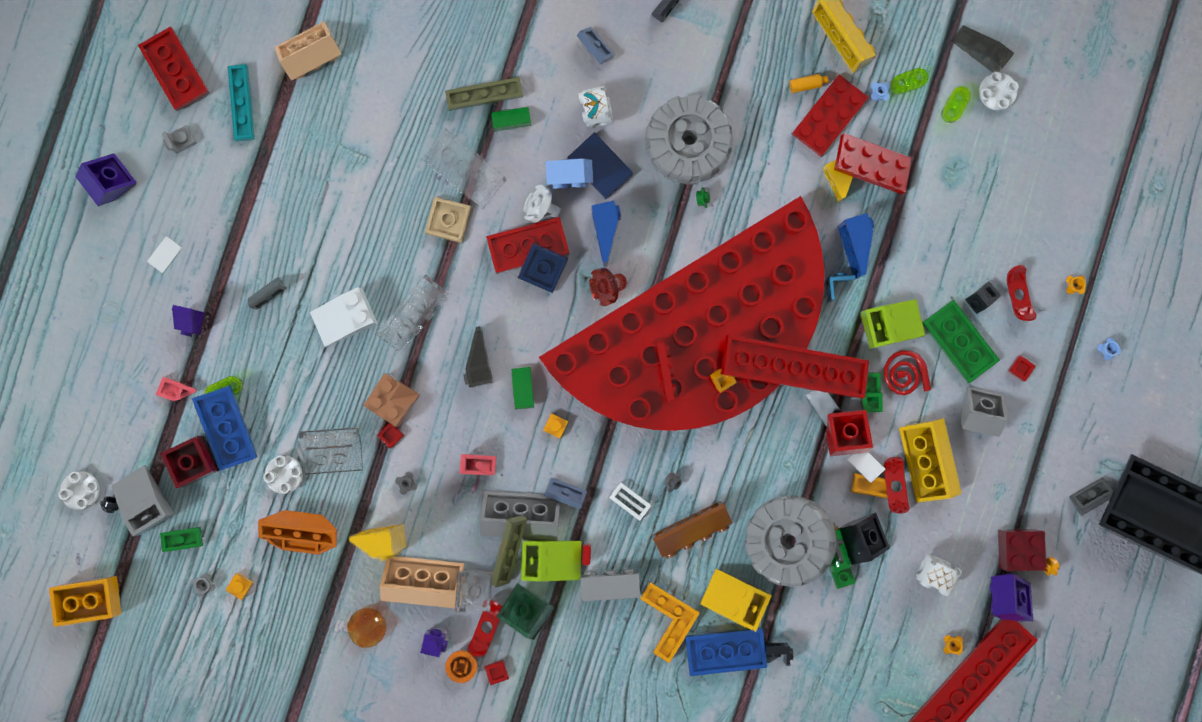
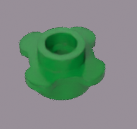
[696,187,710,208]

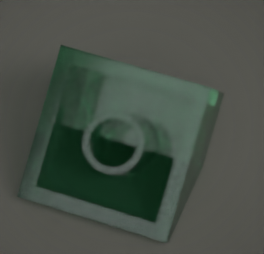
[496,583,555,640]

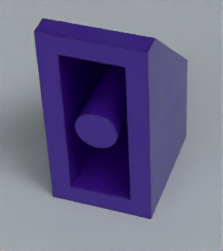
[172,305,205,337]

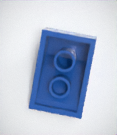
[591,201,621,267]
[838,213,874,280]

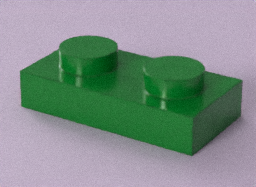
[160,527,203,552]

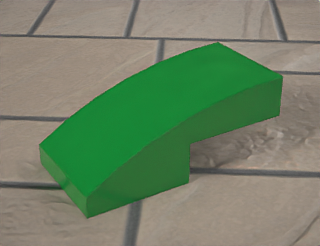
[511,367,534,410]
[861,372,883,413]

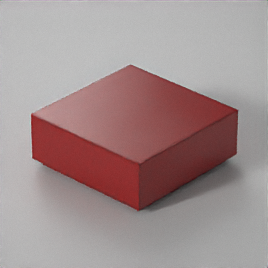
[1008,355,1036,382]
[377,423,405,449]
[582,543,591,565]
[484,660,509,686]

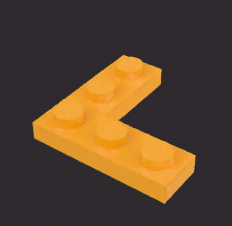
[640,582,700,663]

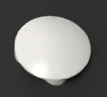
[979,72,1019,110]
[263,455,303,494]
[58,471,100,510]

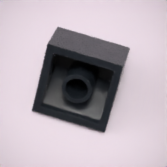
[838,513,890,565]

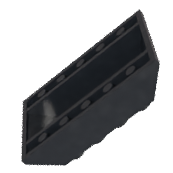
[1099,454,1202,575]

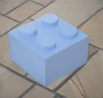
[545,159,593,189]

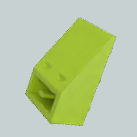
[860,299,926,349]
[521,539,582,581]

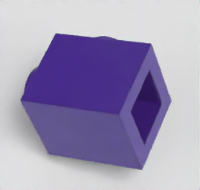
[420,629,448,657]

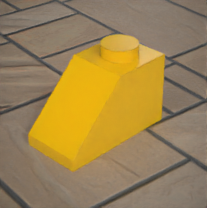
[822,160,853,202]

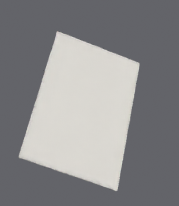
[147,236,182,273]
[848,452,885,483]

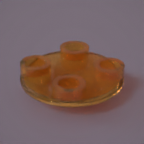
[347,608,386,648]

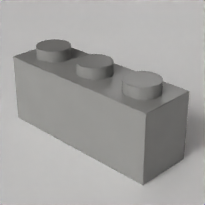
[581,569,640,601]

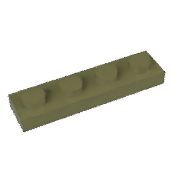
[445,77,523,111]
[491,515,527,588]

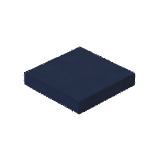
[518,243,568,293]

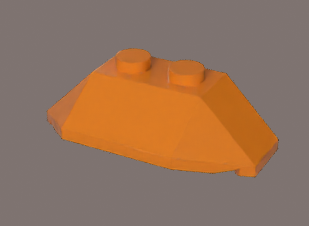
[258,510,337,555]

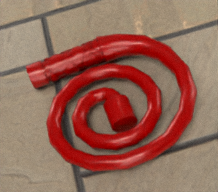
[884,350,931,395]

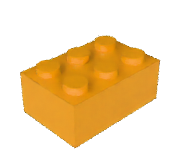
[49,576,122,627]

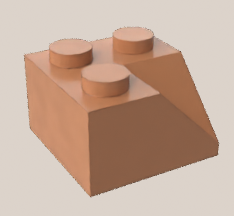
[363,373,420,427]

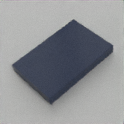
[567,132,633,200]

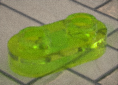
[890,68,929,95]
[941,86,971,123]
[204,376,243,395]

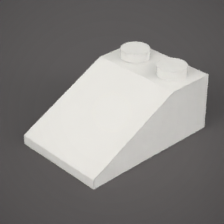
[310,287,378,347]

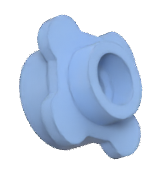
[871,82,890,101]
[1097,338,1121,360]

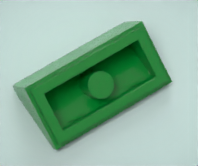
[491,107,532,132]

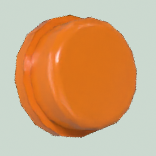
[445,650,477,683]

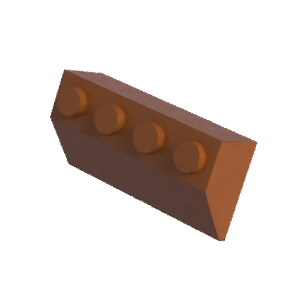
[652,501,732,559]

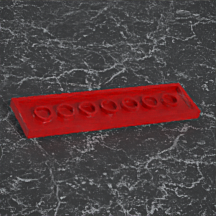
[721,335,869,399]
[908,619,1038,722]

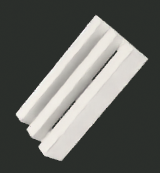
[609,482,651,521]

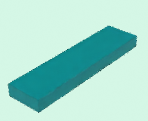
[227,64,255,142]

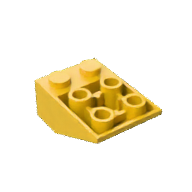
[700,568,772,632]

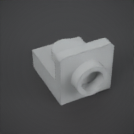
[162,125,197,154]

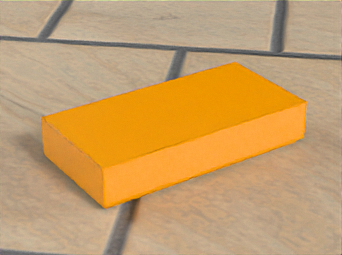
[851,473,892,498]

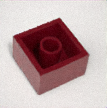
[160,436,219,489]
[998,529,1046,571]

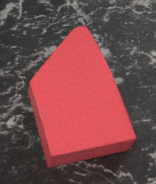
[156,377,197,401]

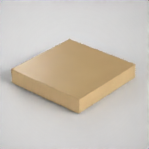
[425,197,472,243]

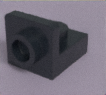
[965,281,1001,314]
[764,642,794,666]

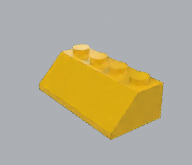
[812,0,876,73]
[899,418,962,503]
[349,524,407,561]

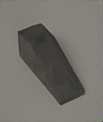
[951,25,1014,73]
[463,326,494,388]

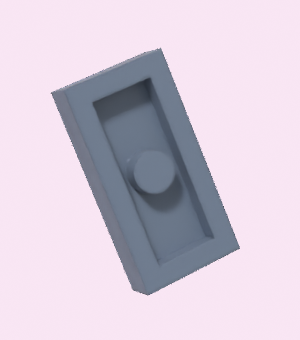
[576,27,615,64]
[544,478,587,509]

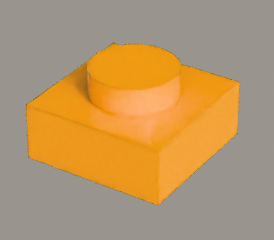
[710,369,737,393]
[543,413,569,438]
[226,573,254,600]

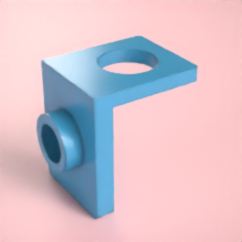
[826,273,856,302]

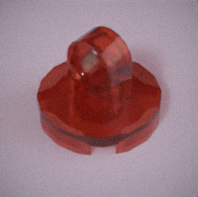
[589,267,627,306]

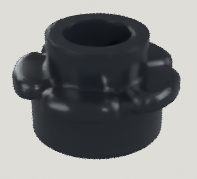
[100,496,119,513]

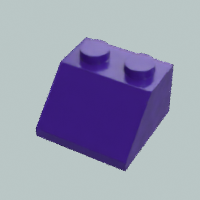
[75,153,137,207]
[990,574,1034,622]

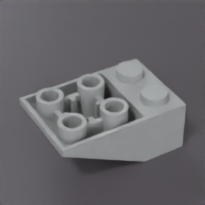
[112,465,175,537]

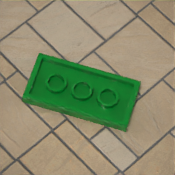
[922,299,1000,383]

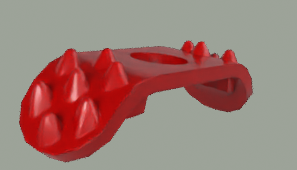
[1007,265,1037,321]
[884,457,910,514]
[468,600,503,657]

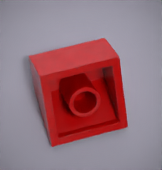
[827,410,873,457]

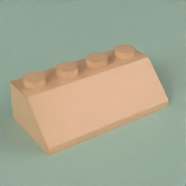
[380,556,464,609]

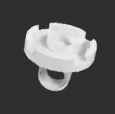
[523,185,561,223]

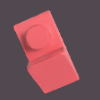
[459,454,496,475]

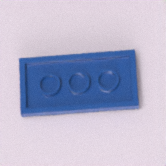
[192,385,258,471]
[685,627,767,676]

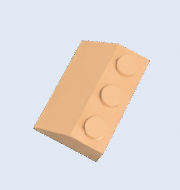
[275,21,341,81]

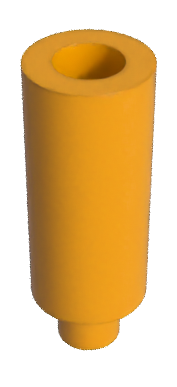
[789,74,828,94]

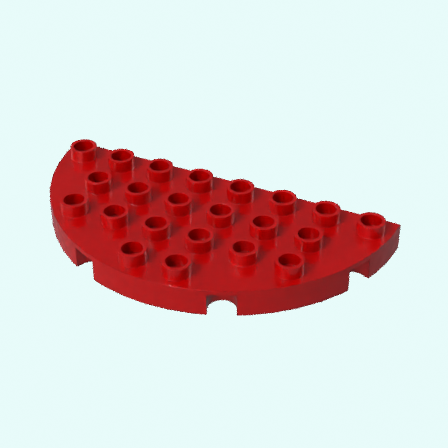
[539,196,824,431]

